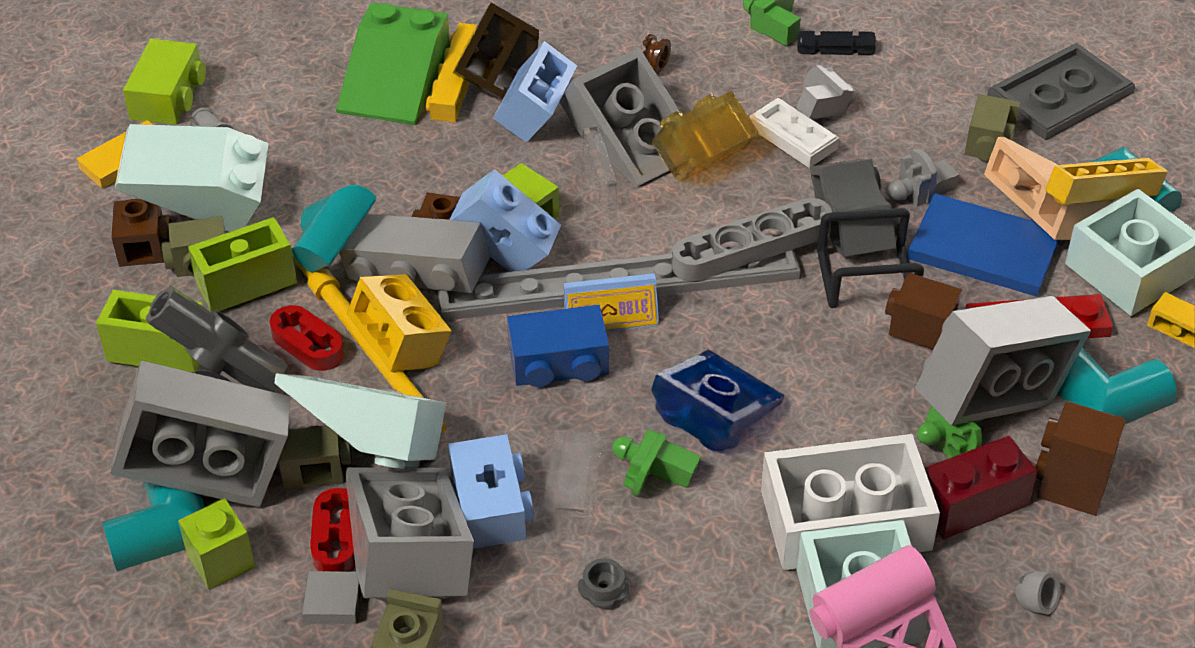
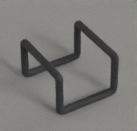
[817,208,924,308]

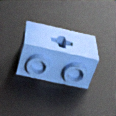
[493,41,577,143]
[450,169,561,272]
[448,434,534,549]

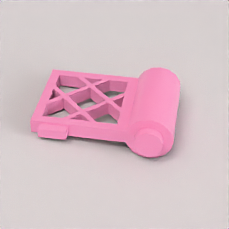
[809,545,957,648]

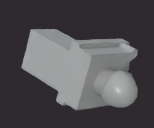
[796,65,856,121]
[887,149,960,207]

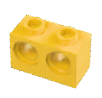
[346,274,452,372]

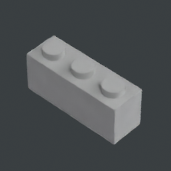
[339,213,491,293]

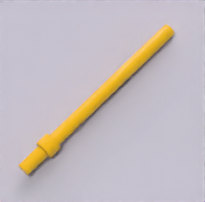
[295,259,447,433]

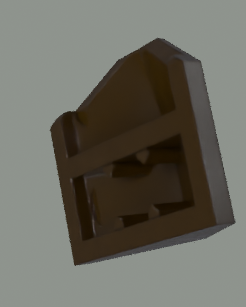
[453,2,539,100]

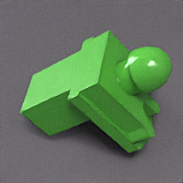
[743,0,801,46]
[917,405,983,459]
[612,429,701,497]

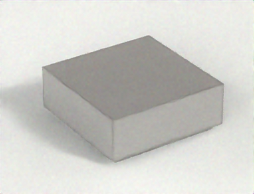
[302,571,361,624]

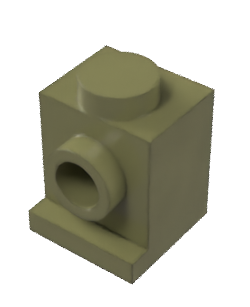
[964,94,1020,161]
[162,216,226,277]
[278,426,352,490]
[371,589,444,648]

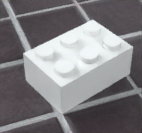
[761,434,940,570]

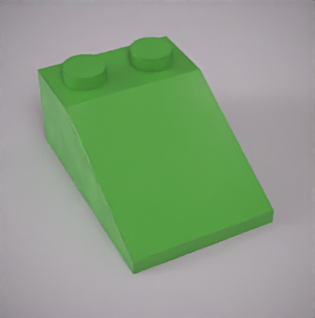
[336,2,450,125]

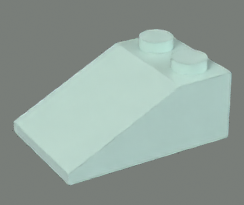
[114,124,268,232]
[274,373,446,469]

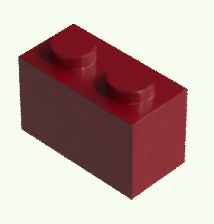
[924,435,1037,540]

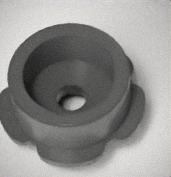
[578,558,629,608]

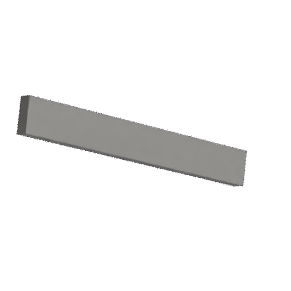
[438,245,800,321]

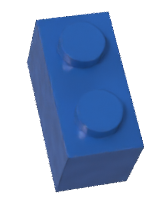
[507,305,609,387]

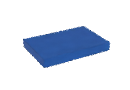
[907,193,1060,297]

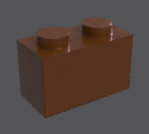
[1035,401,1126,516]

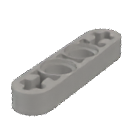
[672,198,832,281]

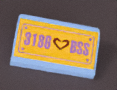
[563,273,659,331]

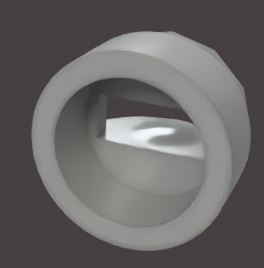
[1014,571,1060,615]

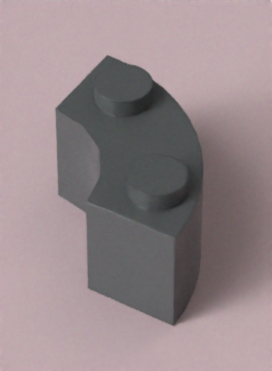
[810,159,899,256]

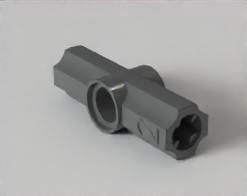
[146,285,288,392]

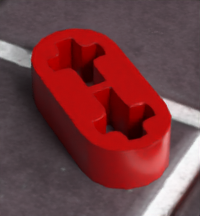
[269,305,344,371]
[310,487,355,572]

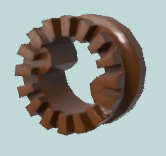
[640,34,671,74]

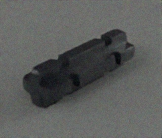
[797,31,876,55]

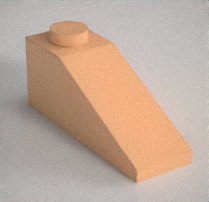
[984,137,1112,240]

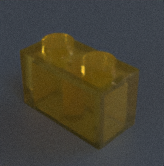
[652,91,759,182]

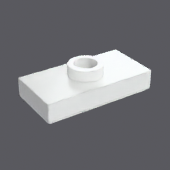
[748,98,839,168]

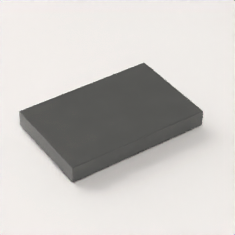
[987,43,1135,140]

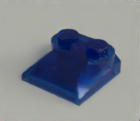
[651,349,785,452]

